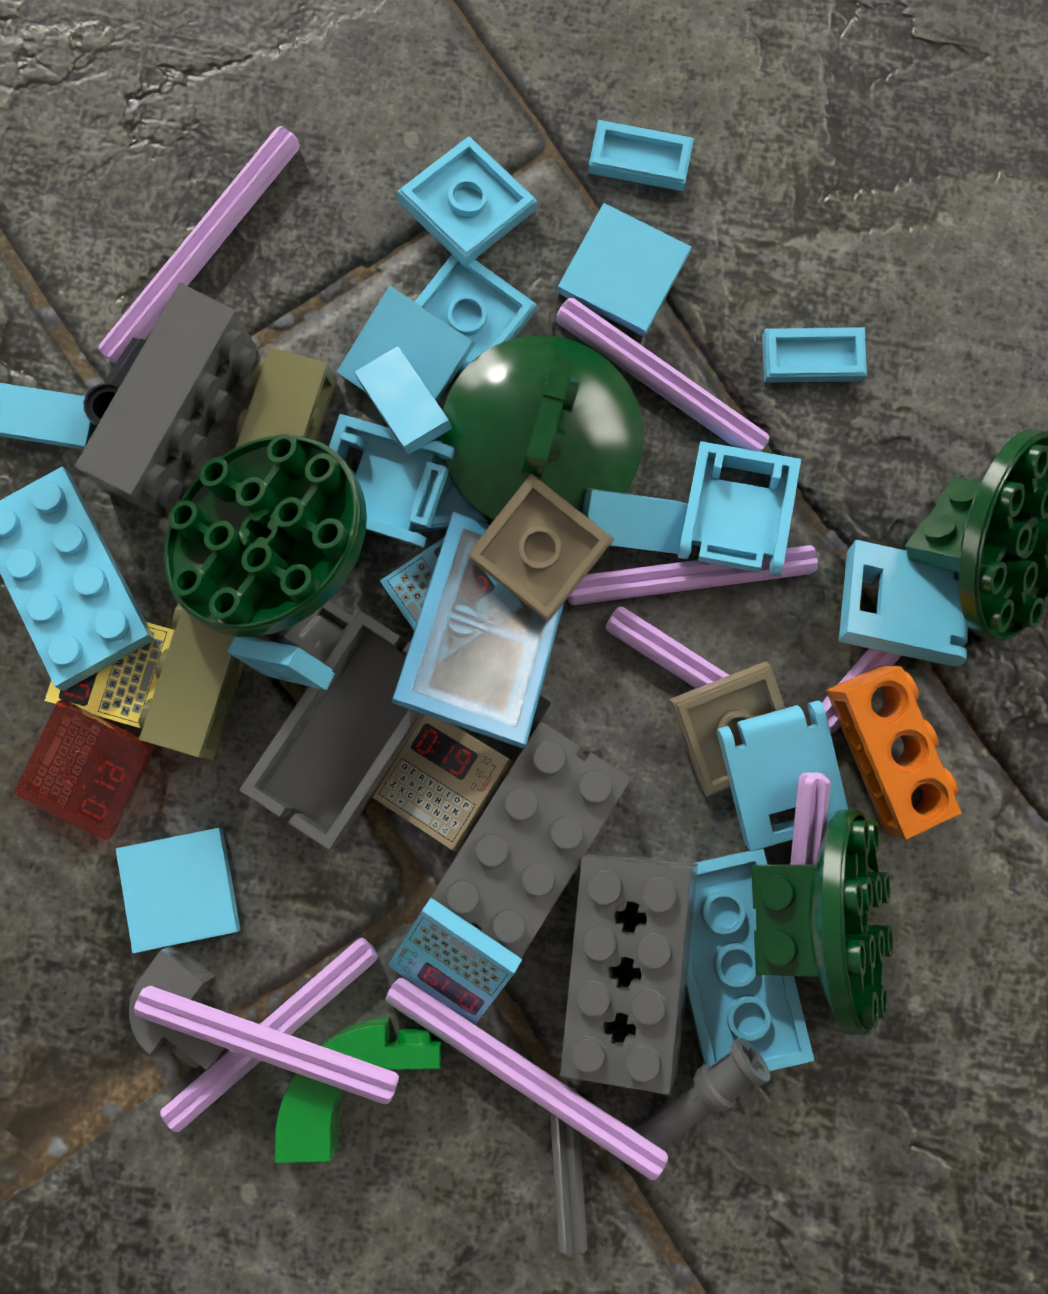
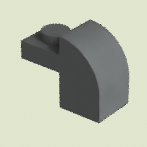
[129,945,227,1070]

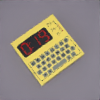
[45,622,175,728]

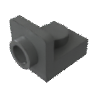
[283,601,355,664]

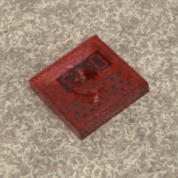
[13,699,156,841]

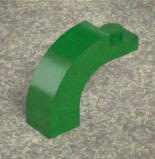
[275,1017,443,1163]

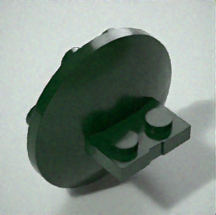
[441,335,644,523]
[905,429,1048,641]
[164,434,367,637]
[751,809,893,1035]

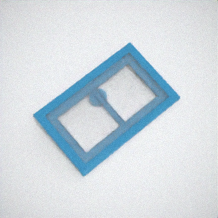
[391,512,564,748]

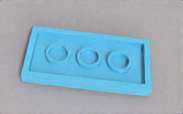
[0,466,155,691]
[686,848,814,1071]

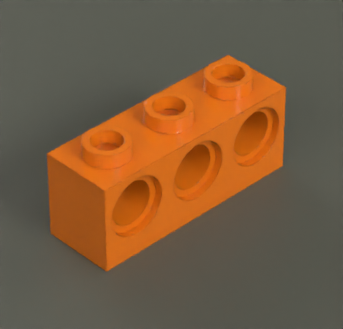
[826,665,962,840]

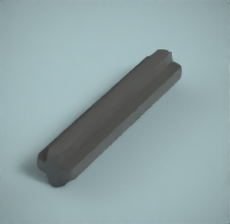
[550,1087,587,1256]

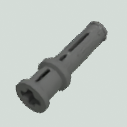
[632,1038,771,1150]

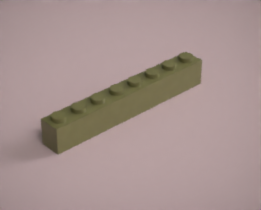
[139,347,337,760]

